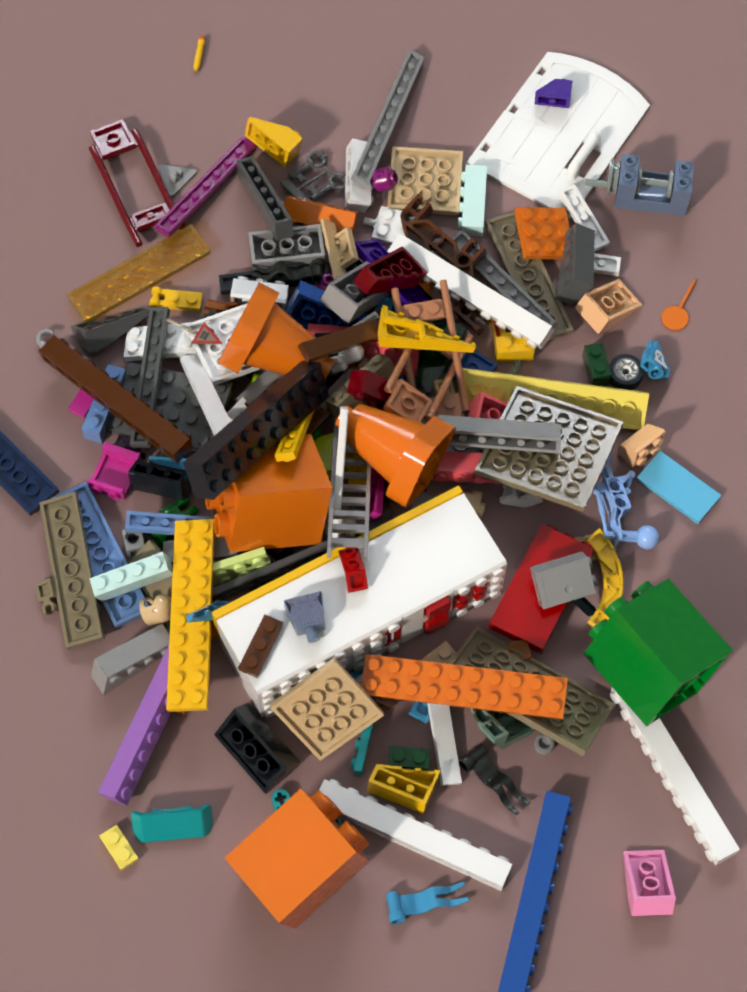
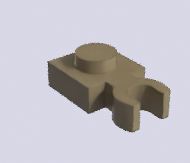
[35,578,59,615]

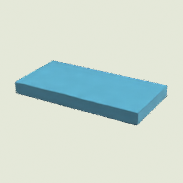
[637,451,721,525]

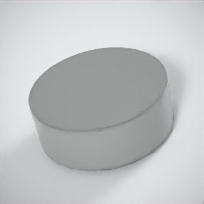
[534,734,555,755]

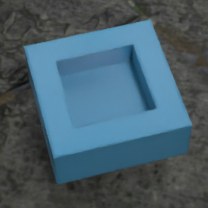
[408,702,430,724]

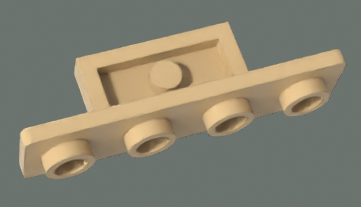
[320,218,359,280]

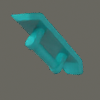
[131,804,213,843]

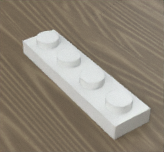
[558,184,610,252]

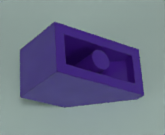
[534,79,573,108]

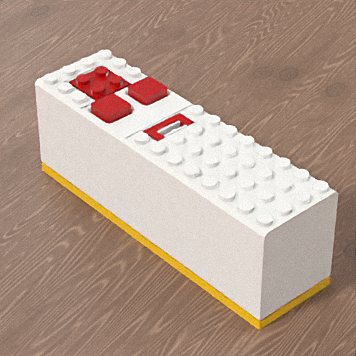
[212,485,507,718]

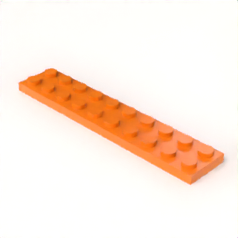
[361,654,568,720]

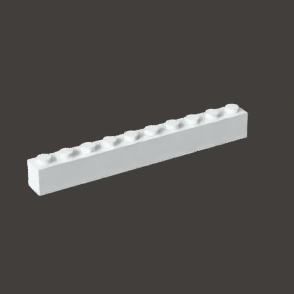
[388,233,554,350]
[610,687,740,866]
[319,779,512,891]

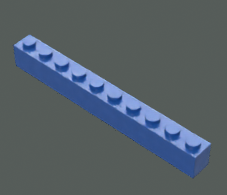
[498,791,573,992]

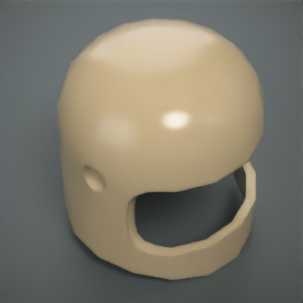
[139,594,171,626]

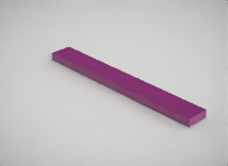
[155,136,257,238]

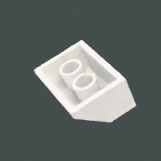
[230,276,289,310]

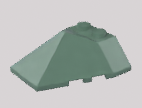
[470,709,535,749]

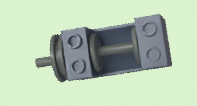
[585,154,694,216]

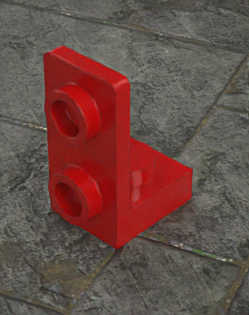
[338,547,368,593]

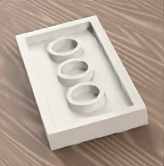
[123,322,197,361]

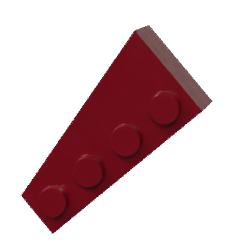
[353,246,428,295]
[347,370,429,411]

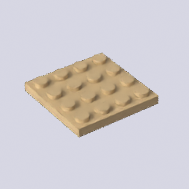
[387,146,463,216]
[270,658,384,761]

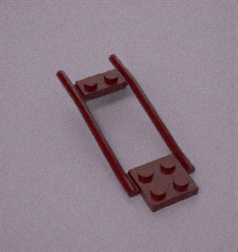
[89,119,186,247]

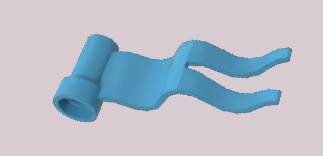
[386,881,469,924]

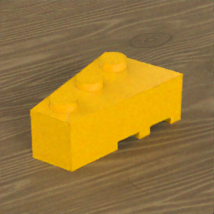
[367,764,441,814]

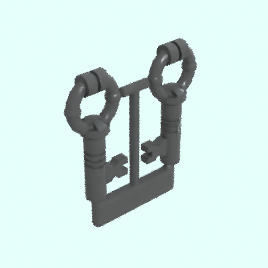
[280,151,346,201]

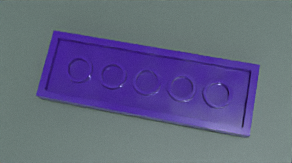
[355,239,432,322]

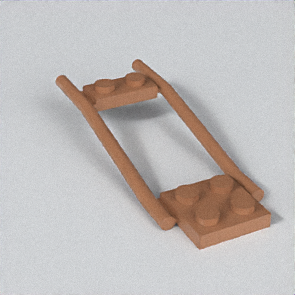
[391,280,470,416]
[383,322,474,423]

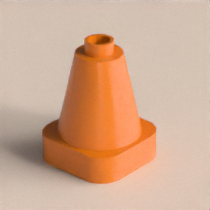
[217,282,335,379]
[335,404,456,508]

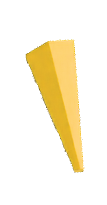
[377,305,476,353]

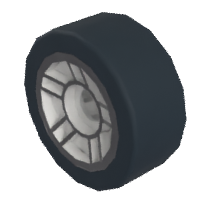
[609,354,644,390]

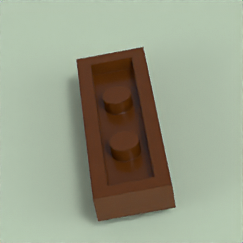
[238,614,283,678]

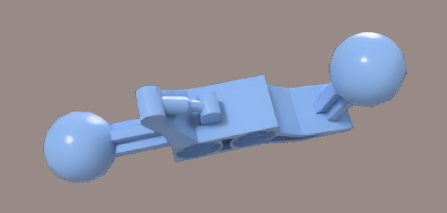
[593,452,660,550]

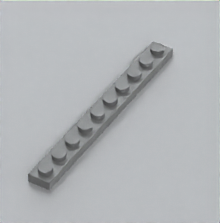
[350,49,425,188]

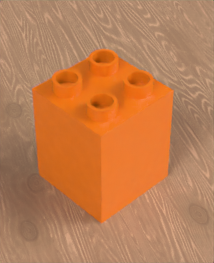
[205,434,333,552]
[225,788,370,929]

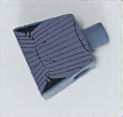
[284,591,325,643]

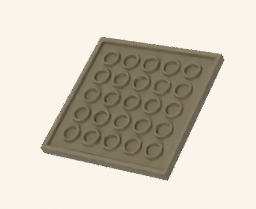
[474,386,624,512]

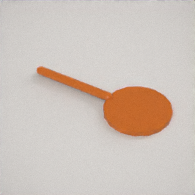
[661,280,696,331]

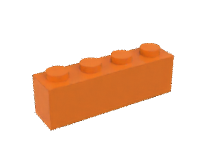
[284,196,359,233]

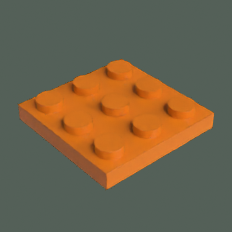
[514,207,570,260]

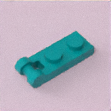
[350,724,373,777]

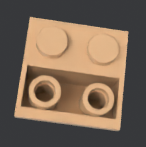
[617,424,665,469]

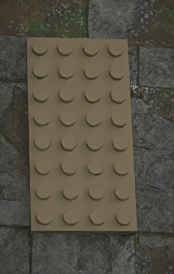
[448,626,615,756]

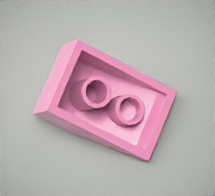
[623,850,676,916]

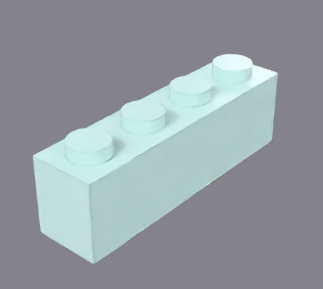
[458,165,487,237]
[89,552,173,602]

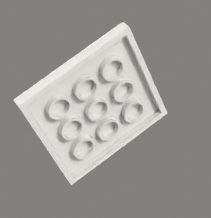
[185,303,260,386]

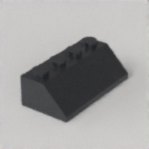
[214,703,300,794]

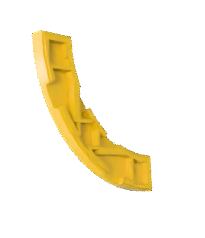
[585,528,623,628]

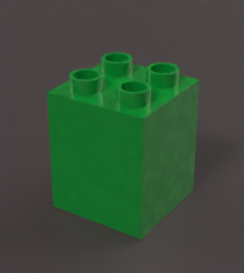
[584,578,733,727]

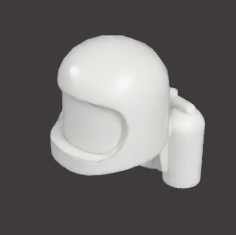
[331,345,364,373]

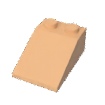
[575,279,642,334]

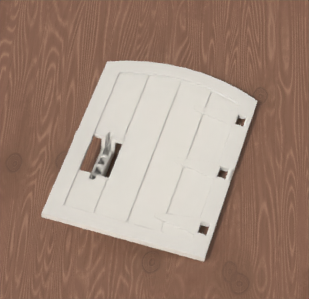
[466,52,650,221]

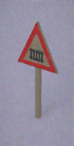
[166,318,223,345]

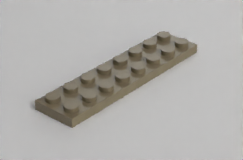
[485,212,574,341]
[39,491,105,650]

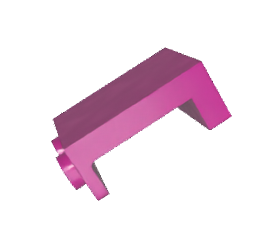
[87,442,142,501]

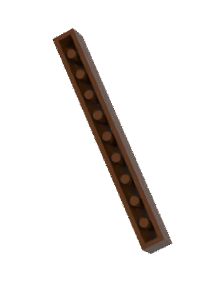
[38,335,193,463]

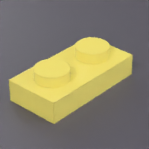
[99,825,139,871]

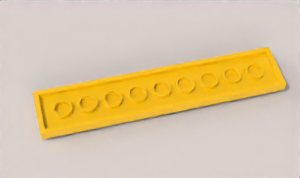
[166,519,215,712]

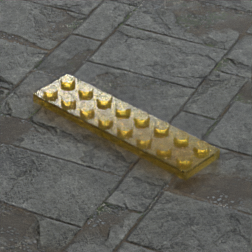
[67,224,211,324]

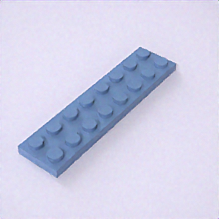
[52,482,149,629]

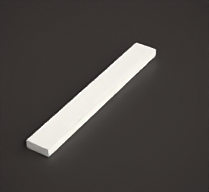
[180,354,231,436]
[332,406,348,550]

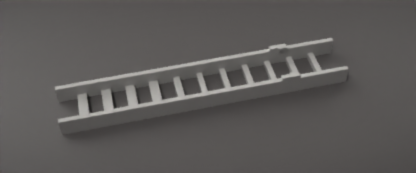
[327,418,371,559]

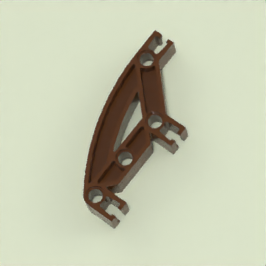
[400,194,491,335]

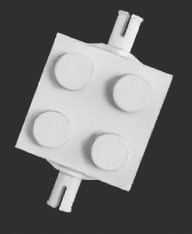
[363,206,415,245]

